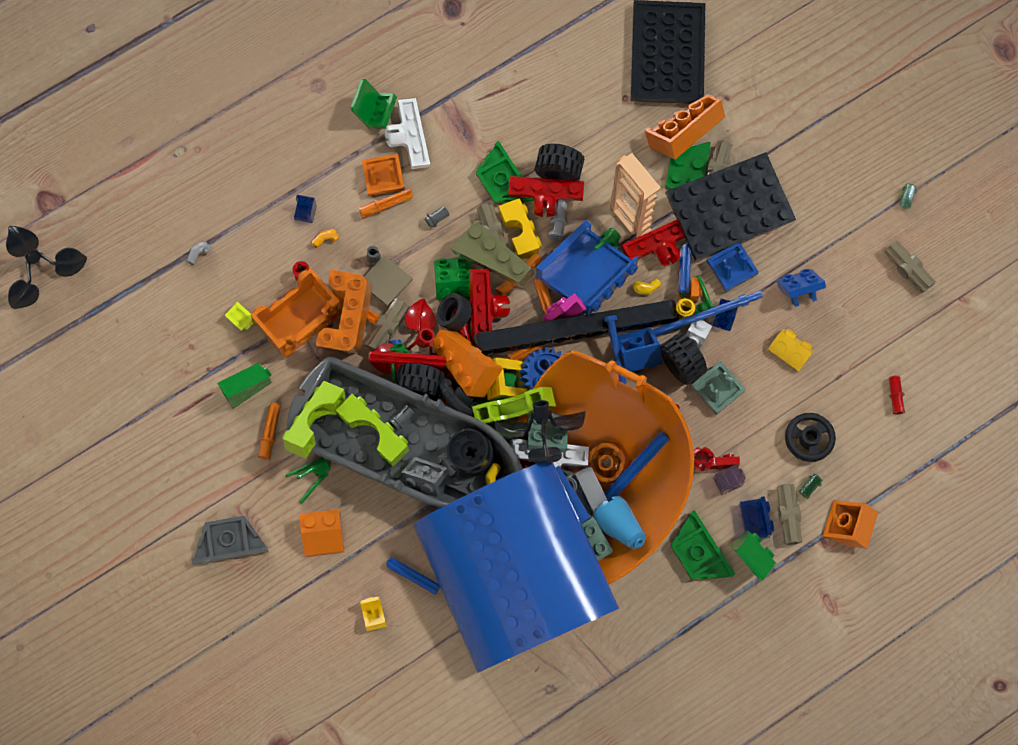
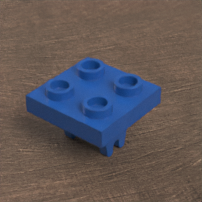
[706,242,759,292]
[776,269,826,307]

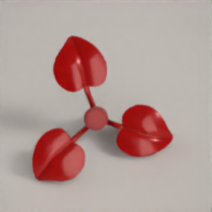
[371,298,453,378]

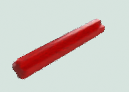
[369,351,446,367]

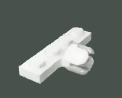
[385,98,430,169]
[510,439,589,468]

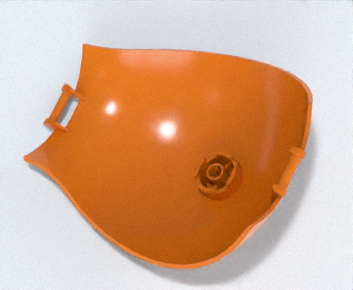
[508,350,694,584]

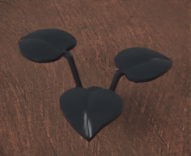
[6,226,87,309]
[495,400,586,463]

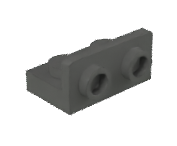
[402,457,449,497]

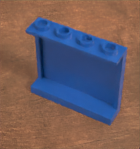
[536,220,638,316]

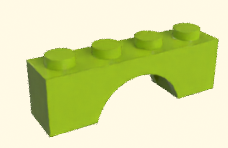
[283,381,346,459]
[472,387,556,425]
[336,394,409,467]

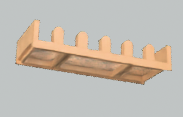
[610,153,661,238]

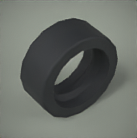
[436,293,472,331]

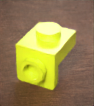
[225,301,254,331]

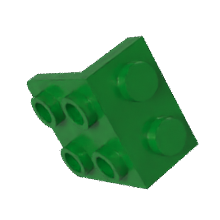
[351,79,397,129]
[434,257,472,301]

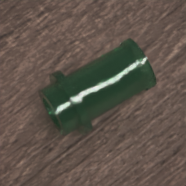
[899,183,917,209]
[798,474,823,499]

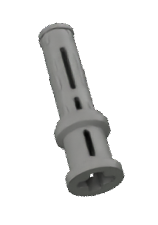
[548,200,568,241]

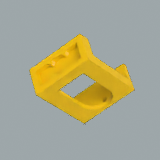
[487,357,527,401]

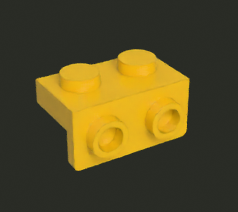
[768,329,814,371]

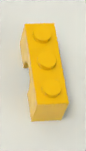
[499,198,542,260]

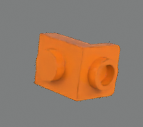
[678,278,703,303]

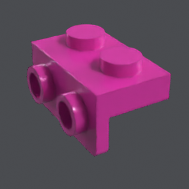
[542,293,586,321]

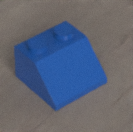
[617,327,663,372]

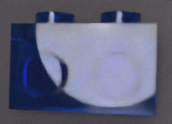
[739,496,774,539]

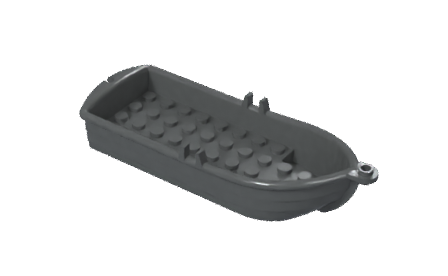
[285,357,523,509]

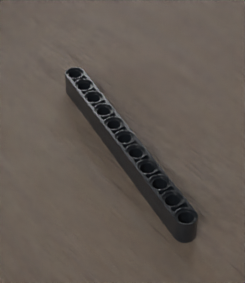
[473,300,679,356]

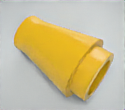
[676,298,695,319]

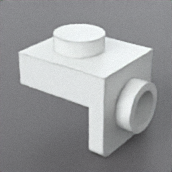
[686,320,712,350]

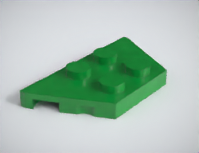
[476,141,534,204]
[665,142,711,190]
[670,510,735,580]

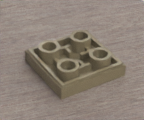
[364,255,413,307]

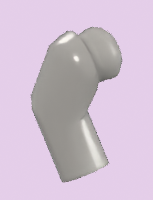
[186,241,212,265]

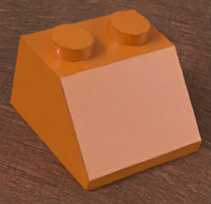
[823,500,878,549]
[299,509,344,557]

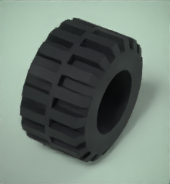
[534,143,585,181]
[660,332,707,385]
[395,363,446,401]

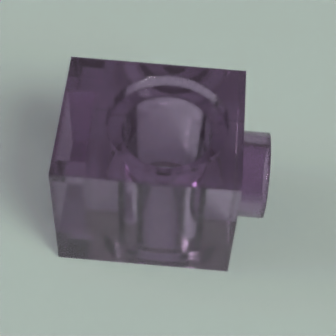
[713,465,746,496]

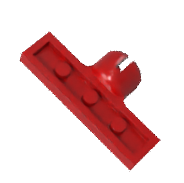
[509,176,584,217]
[621,220,685,266]
[469,269,510,346]
[693,447,740,472]

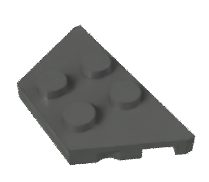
[192,516,269,565]

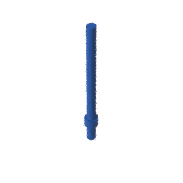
[652,290,763,336]

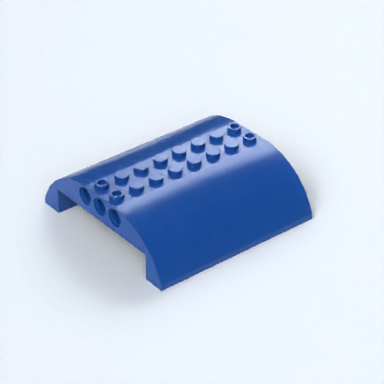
[413,462,619,673]

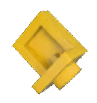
[360,597,387,632]

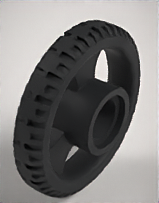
[440,379,478,418]
[785,413,836,462]

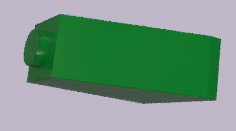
[217,363,272,409]

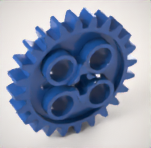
[519,347,561,391]

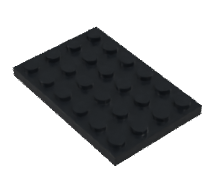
[630,0,706,104]
[665,152,796,261]

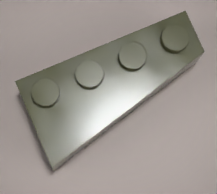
[450,220,534,288]

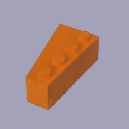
[645,94,725,159]
[432,330,503,397]

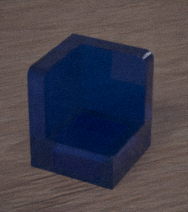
[294,195,317,223]

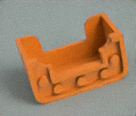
[251,268,342,358]
[316,269,372,354]

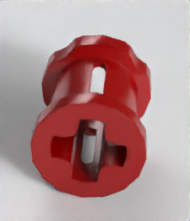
[292,261,309,281]

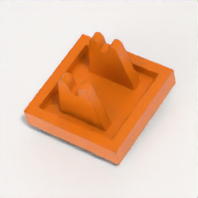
[362,154,405,197]

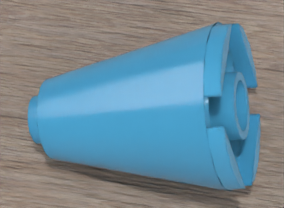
[594,496,646,549]

